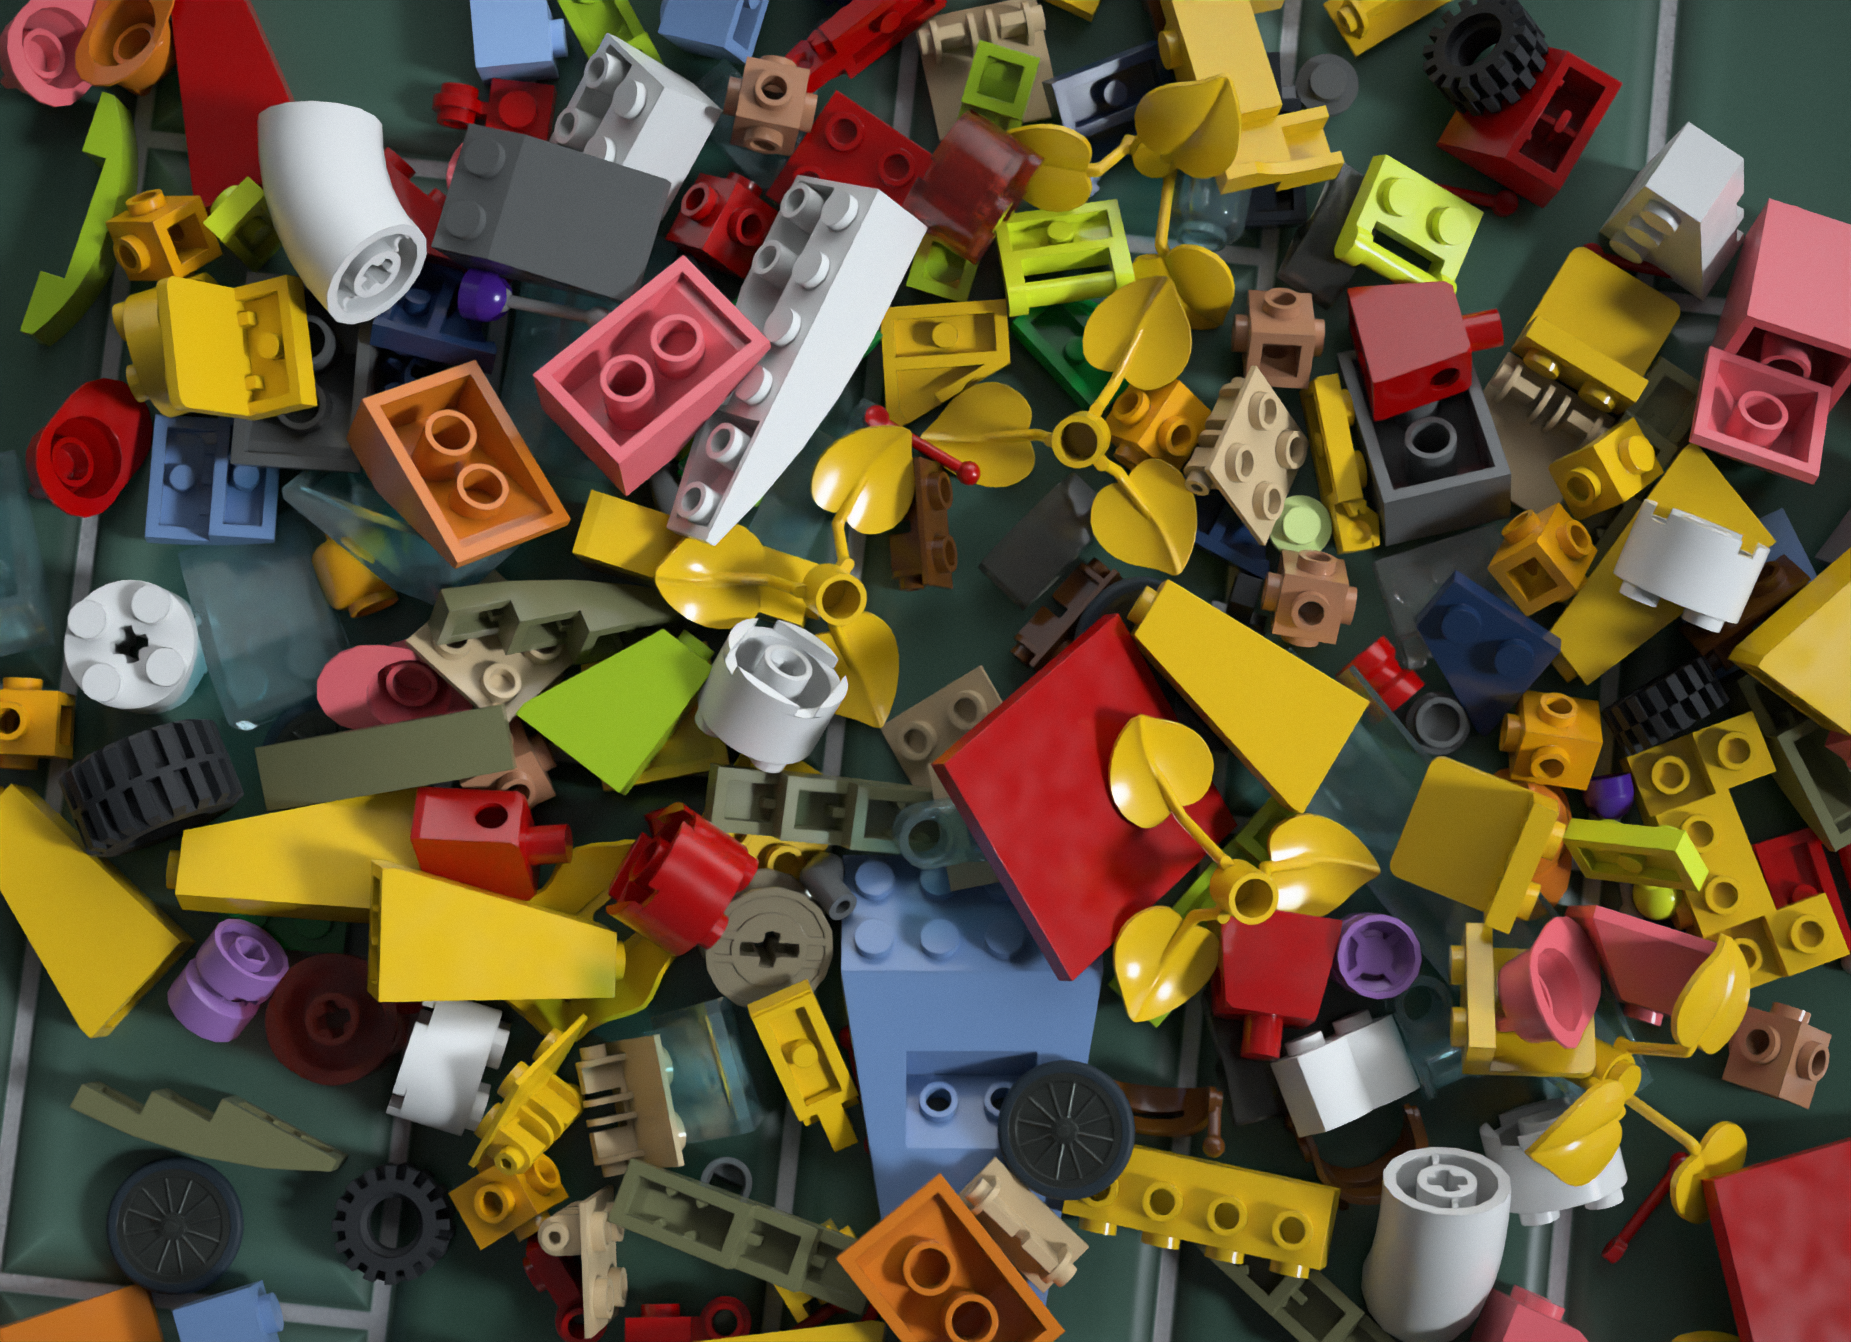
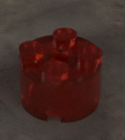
[902,109,1045,265]
[265,953,410,1086]

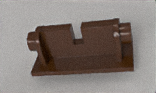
[889,457,958,592]
[1678,554,1811,672]
[1010,557,1123,673]

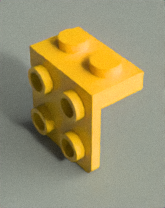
[1511,247,1680,415]
[156,275,318,421]
[1390,756,1566,934]
[1449,922,1596,1078]

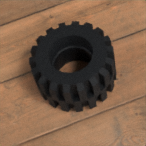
[58,719,244,857]

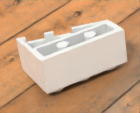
[1599,122,1744,301]

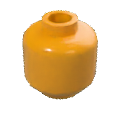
[311,518,407,618]

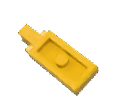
[1299,373,1380,555]
[747,979,859,1152]

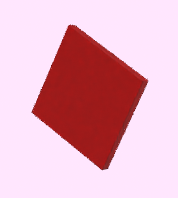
[930,613,1238,981]
[1701,1137,1851,1342]

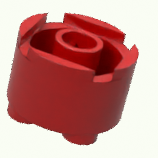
[606,802,759,956]

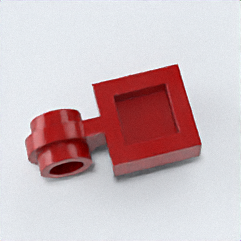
[432,78,557,142]
[522,1232,607,1342]
[625,1296,752,1342]

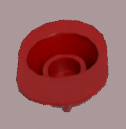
[25,378,153,518]

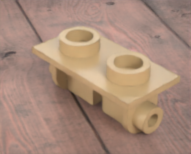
[957,1156,1089,1293]

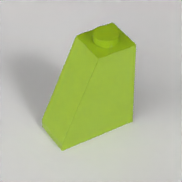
[516,629,715,796]

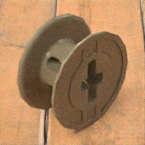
[698,868,833,1008]

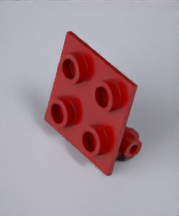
[765,90,941,211]

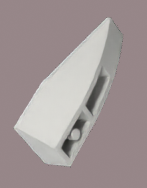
[666,175,928,546]

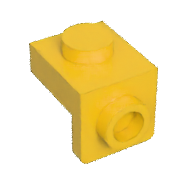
[1548,417,1664,520]

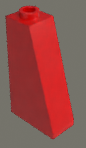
[171,0,295,217]

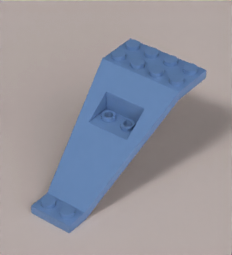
[841,855,1103,1342]

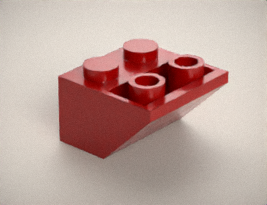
[1435,43,1623,208]

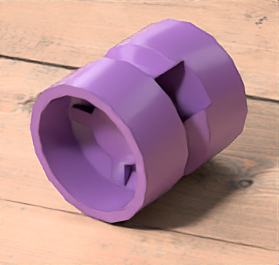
[1329,912,1422,999]
[167,919,289,1042]

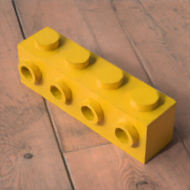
[1062,1144,1341,1279]

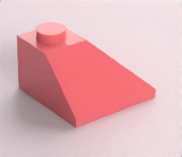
[1689,346,1832,485]
[1564,905,1717,1027]

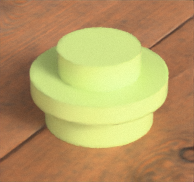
[1269,495,1332,553]

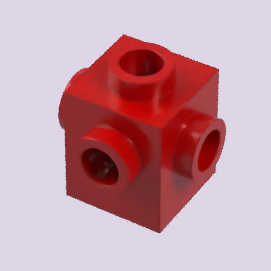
[665,172,779,279]

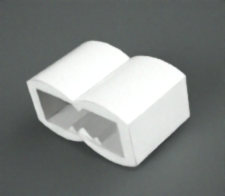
[1270,1009,1420,1137]

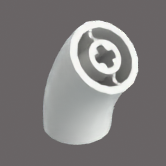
[257,101,427,325]
[1361,1147,1511,1342]

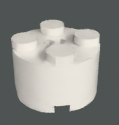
[1613,499,1770,633]
[64,580,212,714]
[695,618,848,773]
[386,1000,511,1136]
[1479,1097,1628,1226]

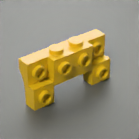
[1158,0,1344,195]
[1619,711,1850,989]

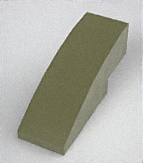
[1719,669,1851,852]

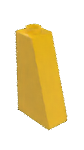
[1549,443,1776,686]
[572,490,820,629]
[1727,547,1851,737]
[1127,579,1370,814]
[0,784,196,1039]
[166,786,428,924]
[367,860,625,1002]

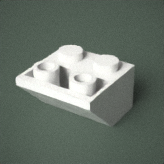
[548,33,723,220]

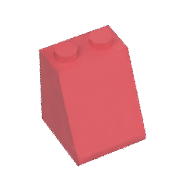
[1712,198,1851,414]

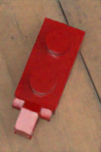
[784,0,947,94]

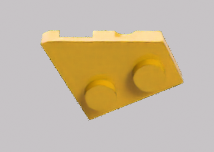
[881,299,1011,427]

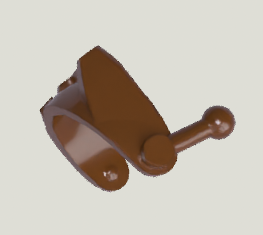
[1111,1077,1225,1158]
[1283,1103,1428,1211]

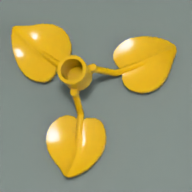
[988,72,1242,330]
[920,276,1197,575]
[653,425,915,728]
[1108,714,1381,1022]
[1524,933,1750,1224]

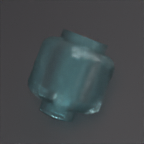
[1169,168,1252,252]

